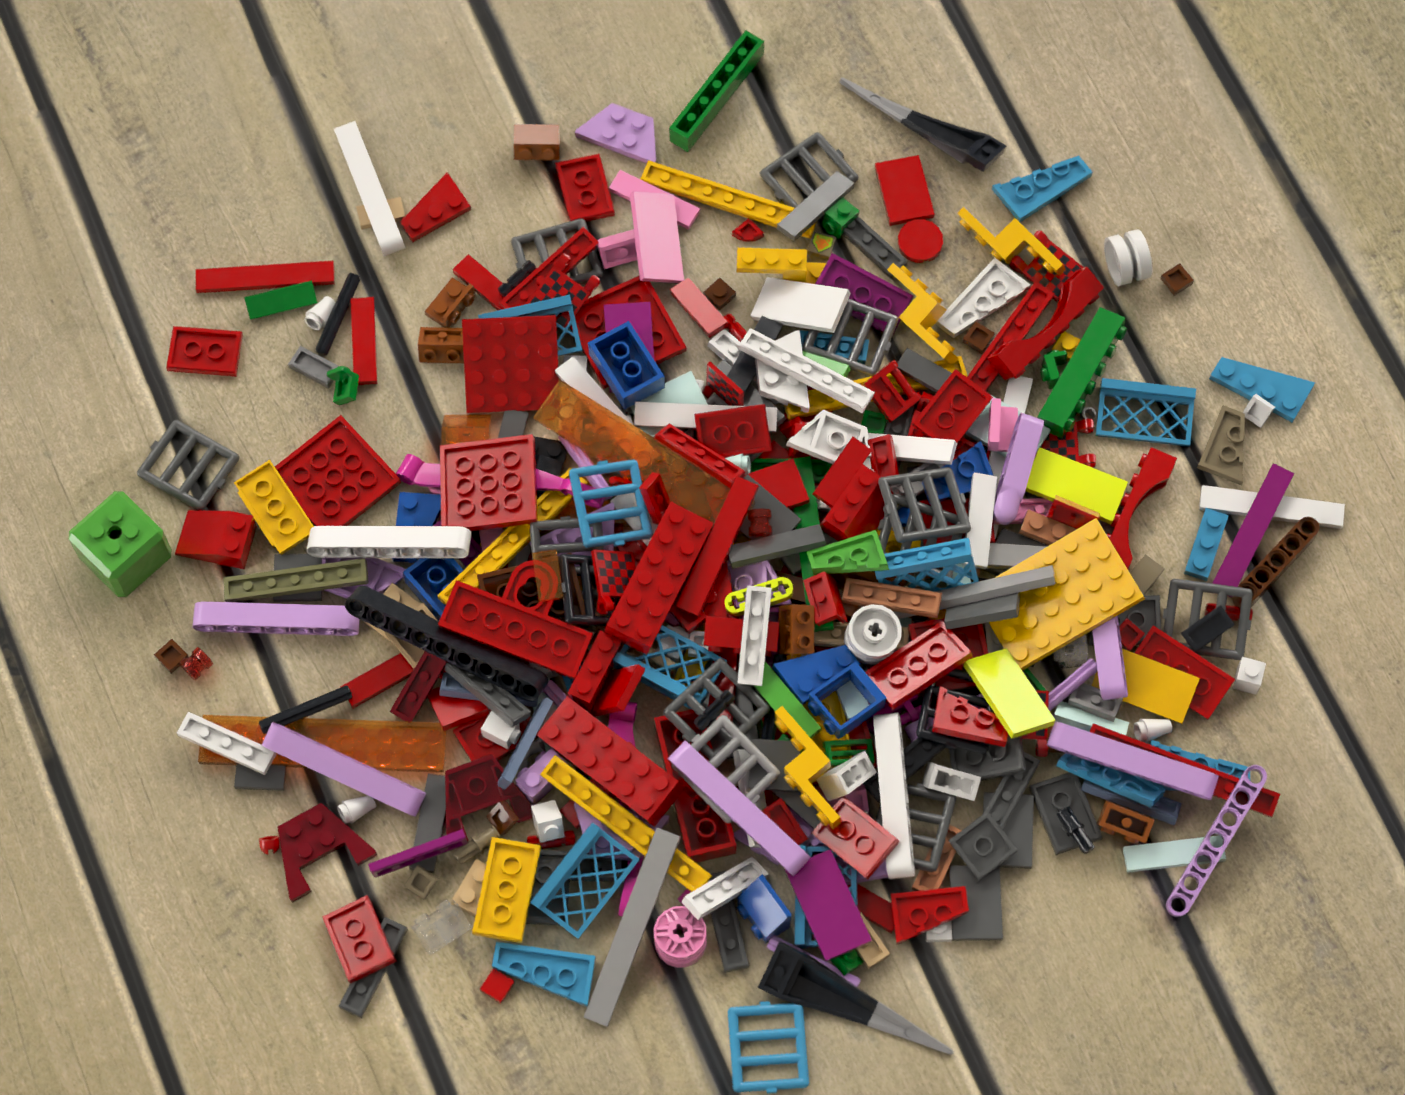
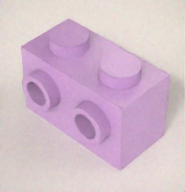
[515,748,565,805]

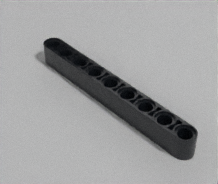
[345,586,548,701]

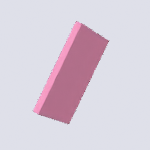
[630,191,684,283]

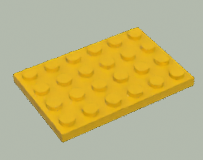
[989,518,1145,671]

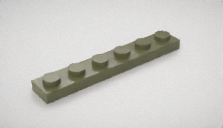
[223,558,369,602]

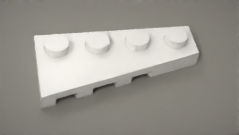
[936,258,1031,338]

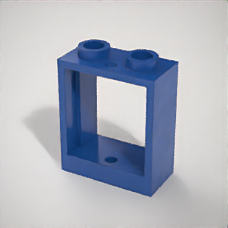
[808,661,887,740]

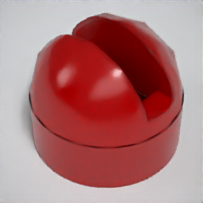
[259,836,279,855]

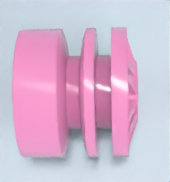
[654,906,707,968]

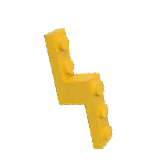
[957,207,1066,276]
[737,247,826,284]
[887,263,959,365]
[775,706,841,829]

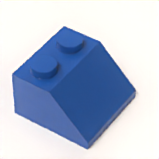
[736,874,792,944]

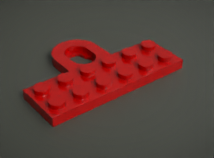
[438,560,593,679]

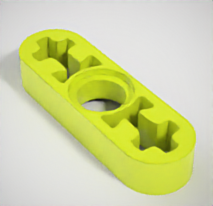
[724,577,793,616]

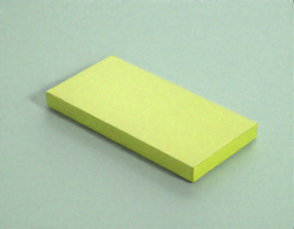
[1025,447,1128,524]
[963,648,1055,739]

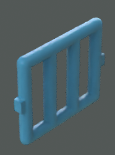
[569,459,653,548]
[728,1001,809,1094]

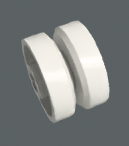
[1104,229,1152,286]
[844,604,902,665]

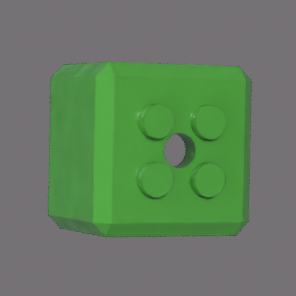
[68,491,172,597]

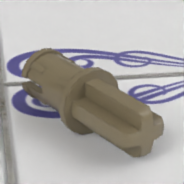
[453,826,501,864]

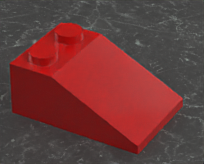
[175,510,257,569]

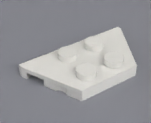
[755,331,810,412]
[786,410,874,471]

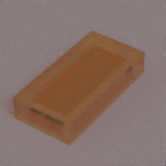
[532,549,563,602]

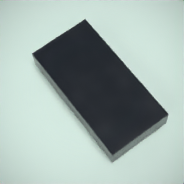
[1181,605,1235,653]

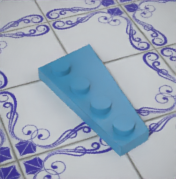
[1056,753,1166,808]

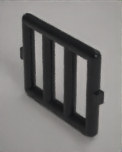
[558,554,615,626]
[916,666,995,754]

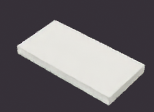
[751,277,851,333]

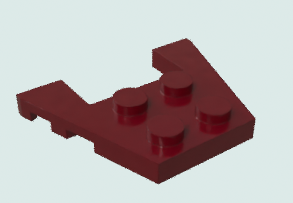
[445,754,533,842]
[277,803,378,903]

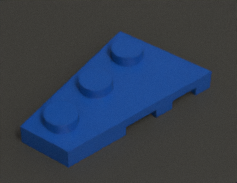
[922,441,997,504]
[392,492,441,563]
[772,645,860,705]

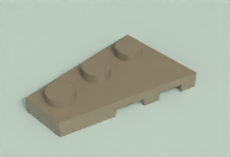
[1197,405,1245,485]

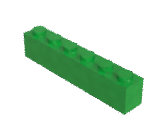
[669,30,764,152]
[1037,307,1127,439]

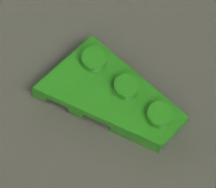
[806,530,889,575]

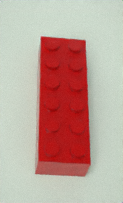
[604,502,714,655]
[536,696,685,827]
[654,709,736,863]

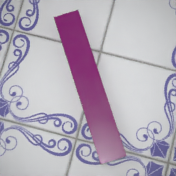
[1212,463,1295,598]

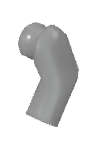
[518,739,545,771]

